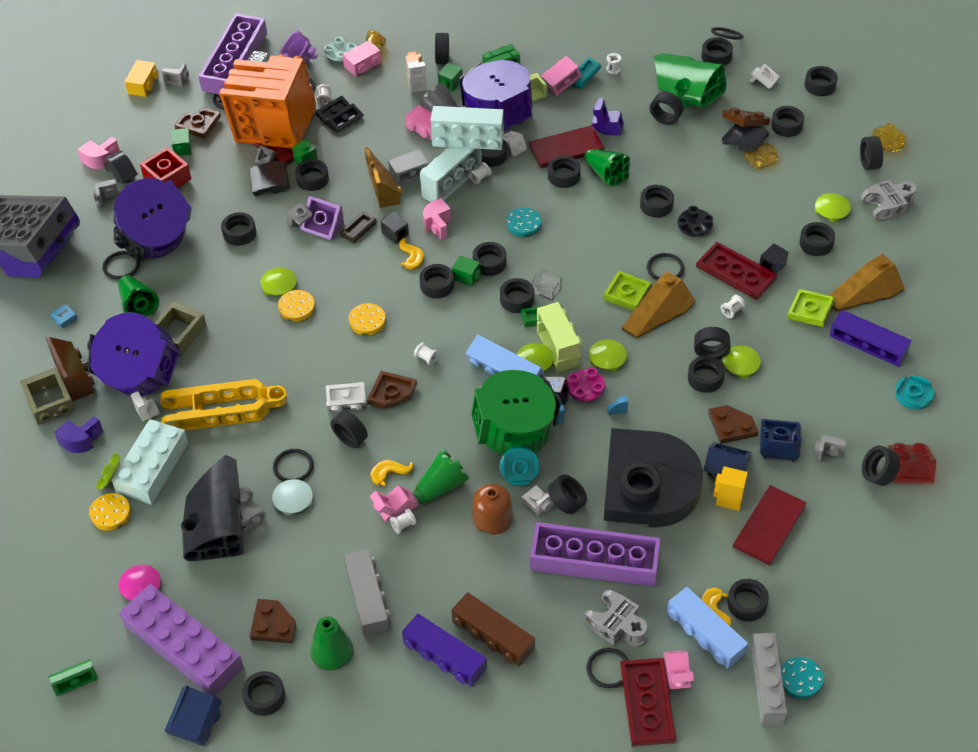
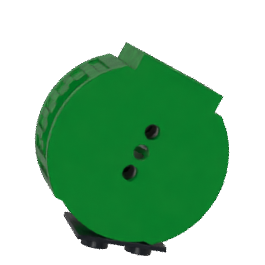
[471,370,562,455]

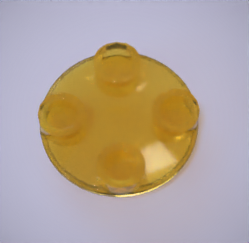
[871,123,907,152]
[744,142,778,169]

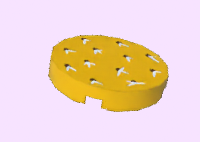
[278,290,315,322]
[349,303,386,335]
[89,493,131,531]

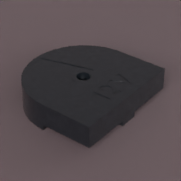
[603,428,703,528]

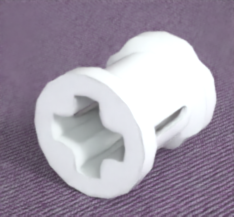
[606,53,621,75]
[316,84,331,106]
[468,162,491,185]
[721,295,746,319]
[414,342,439,366]
[390,508,416,534]

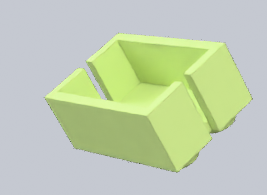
[537,302,582,373]

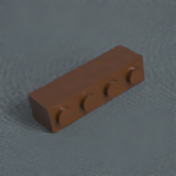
[451,592,535,667]

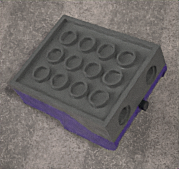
[0,195,80,278]

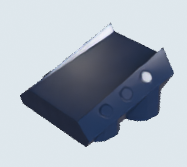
[760,419,802,462]
[164,685,222,746]

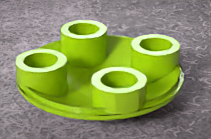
[815,193,851,222]
[260,268,297,296]
[589,339,627,372]
[516,343,554,371]
[722,345,761,379]
[95,452,120,490]

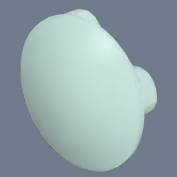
[324,37,356,61]
[272,479,313,516]

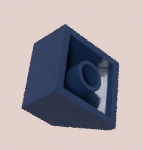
[703,442,752,477]

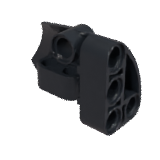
[181,455,244,561]

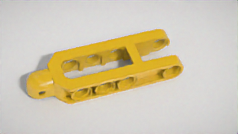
[160,379,287,431]

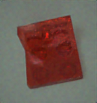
[888,443,936,483]

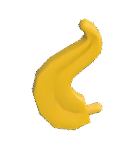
[399,238,424,270]
[370,460,414,486]
[702,588,731,626]

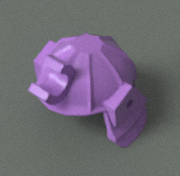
[278,30,318,64]

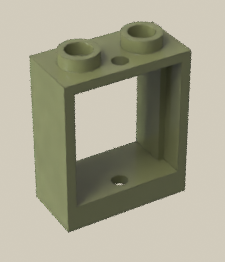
[154,301,207,356]
[20,367,75,425]

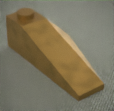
[364,147,402,208]
[829,253,905,312]
[622,271,696,338]

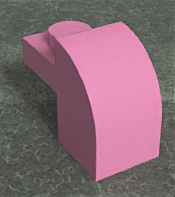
[77,137,119,169]
[423,198,451,240]
[370,485,418,522]
[663,650,694,689]

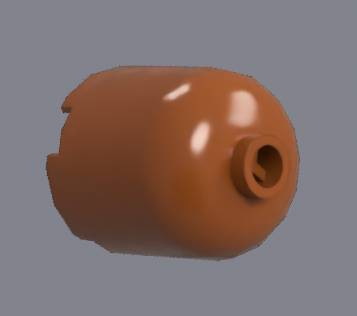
[472,484,513,535]

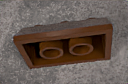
[46,337,95,402]

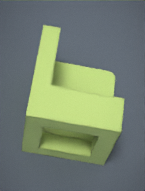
[530,73,547,102]

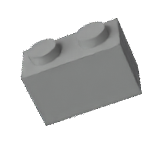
[388,149,428,186]

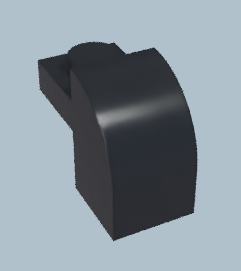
[104,150,138,183]

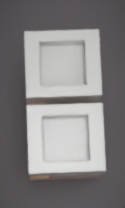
[405,51,427,93]

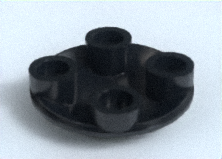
[677,206,713,237]

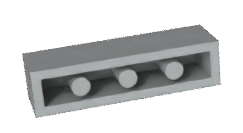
[344,549,391,636]
[751,633,787,725]

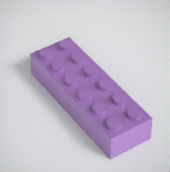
[198,13,267,94]
[530,522,660,587]
[119,584,244,696]

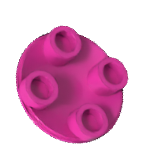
[567,367,605,401]
[119,565,161,601]

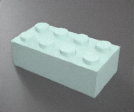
[431,106,504,150]
[420,147,482,202]
[112,419,188,505]

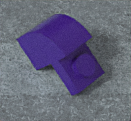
[591,98,624,135]
[54,416,103,453]

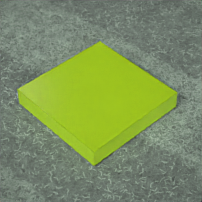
[603,271,652,311]
[787,289,835,327]

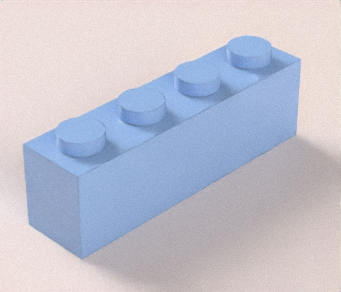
[466,334,545,376]
[667,587,748,669]

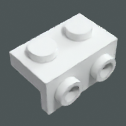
[326,382,366,412]

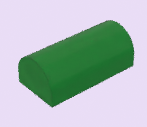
[48,659,98,696]

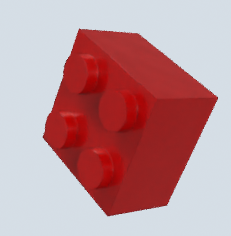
[140,147,192,188]

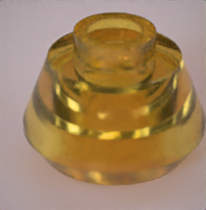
[365,29,386,49]

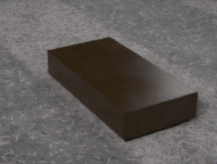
[340,211,377,244]

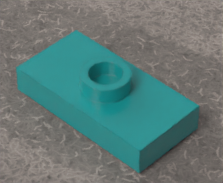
[572,57,602,90]

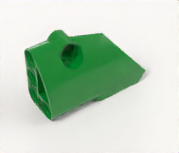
[654,53,727,108]

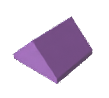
[300,195,344,240]

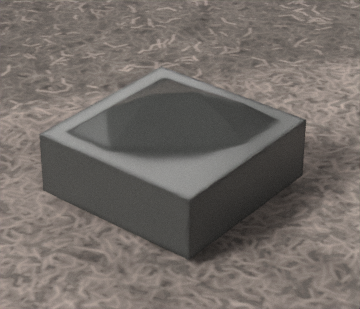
[254,145,277,164]

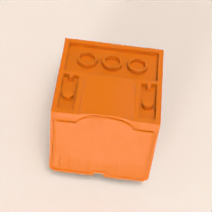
[218,54,316,149]

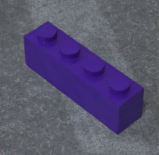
[829,310,912,367]
[402,613,487,687]

